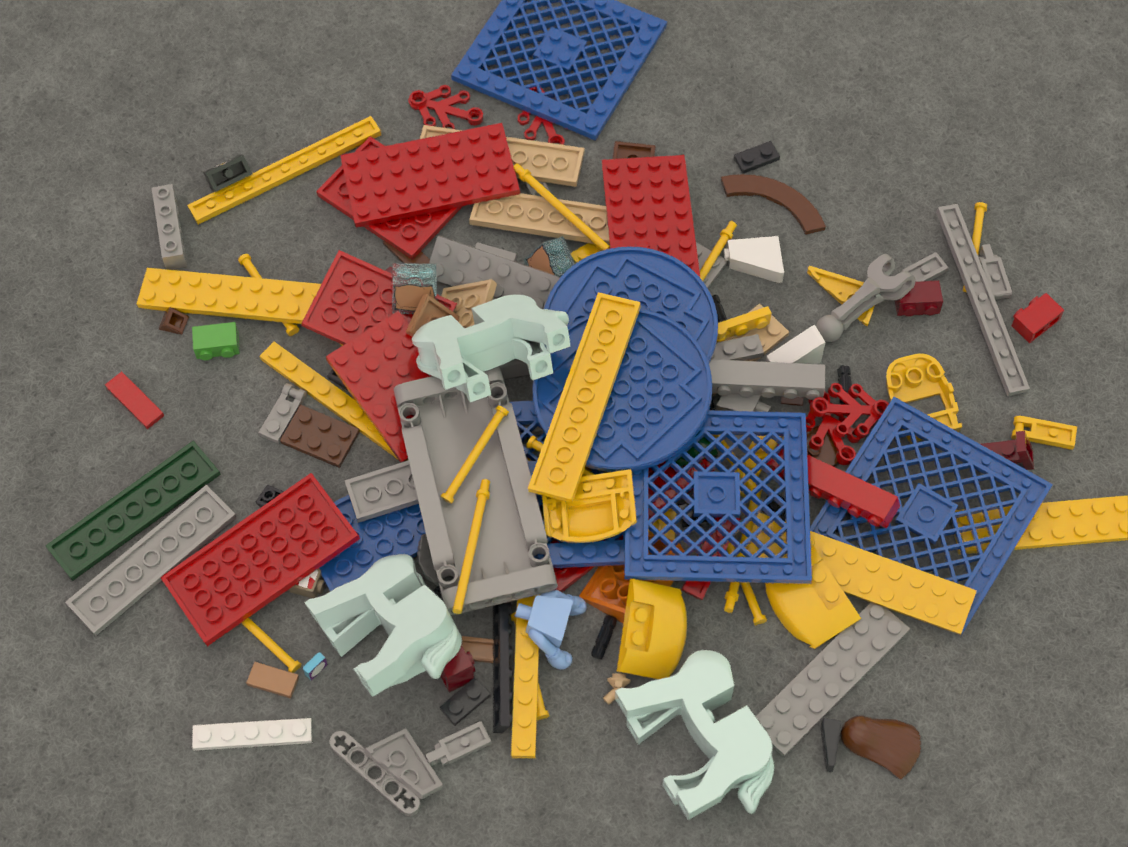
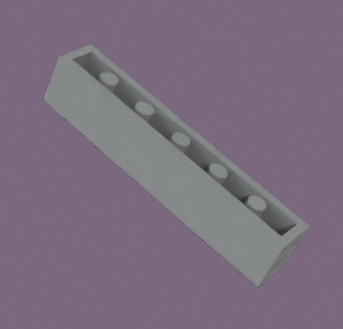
[709,359,825,400]

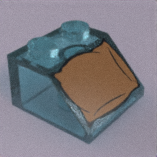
[524,236,575,277]
[391,263,437,314]

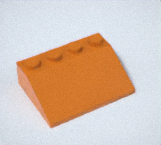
[579,532,685,624]

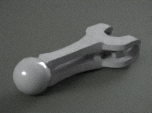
[816,254,915,342]

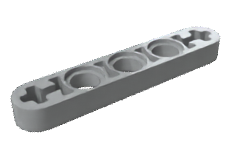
[330,731,421,816]

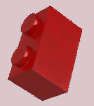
[1011,293,1064,344]

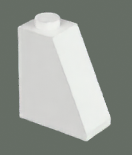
[723,236,784,283]
[766,325,825,364]

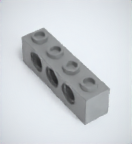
[152,184,187,270]

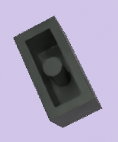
[203,155,252,192]

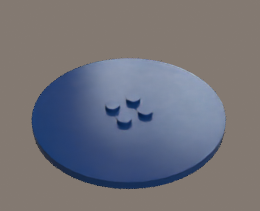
[544,247,718,363]
[533,309,713,472]

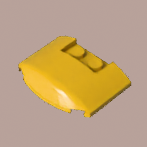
[542,469,637,543]
[765,543,861,649]
[617,578,687,679]

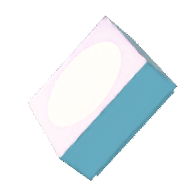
[303,652,328,680]

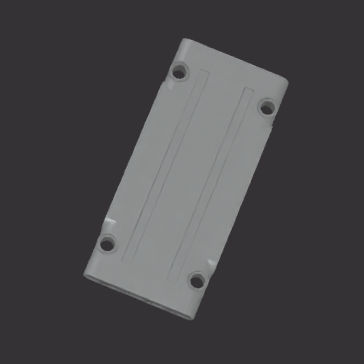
[394,366,558,615]

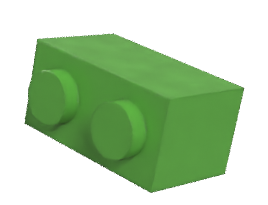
[192,322,240,360]

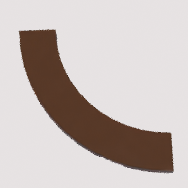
[721,174,826,235]

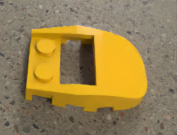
[886,354,962,444]

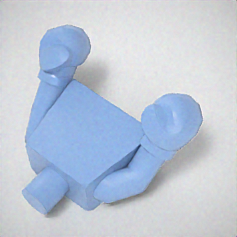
[515,590,587,670]

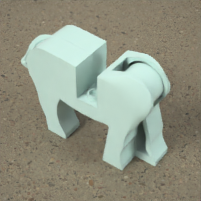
[412,295,570,402]
[305,554,462,697]
[615,650,774,820]

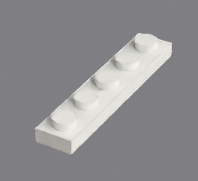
[192,718,312,750]

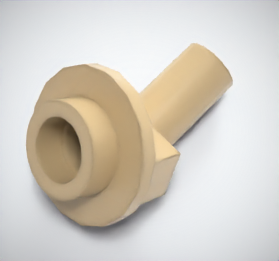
[603,673,631,705]

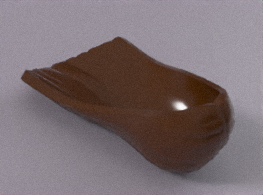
[841,715,921,779]

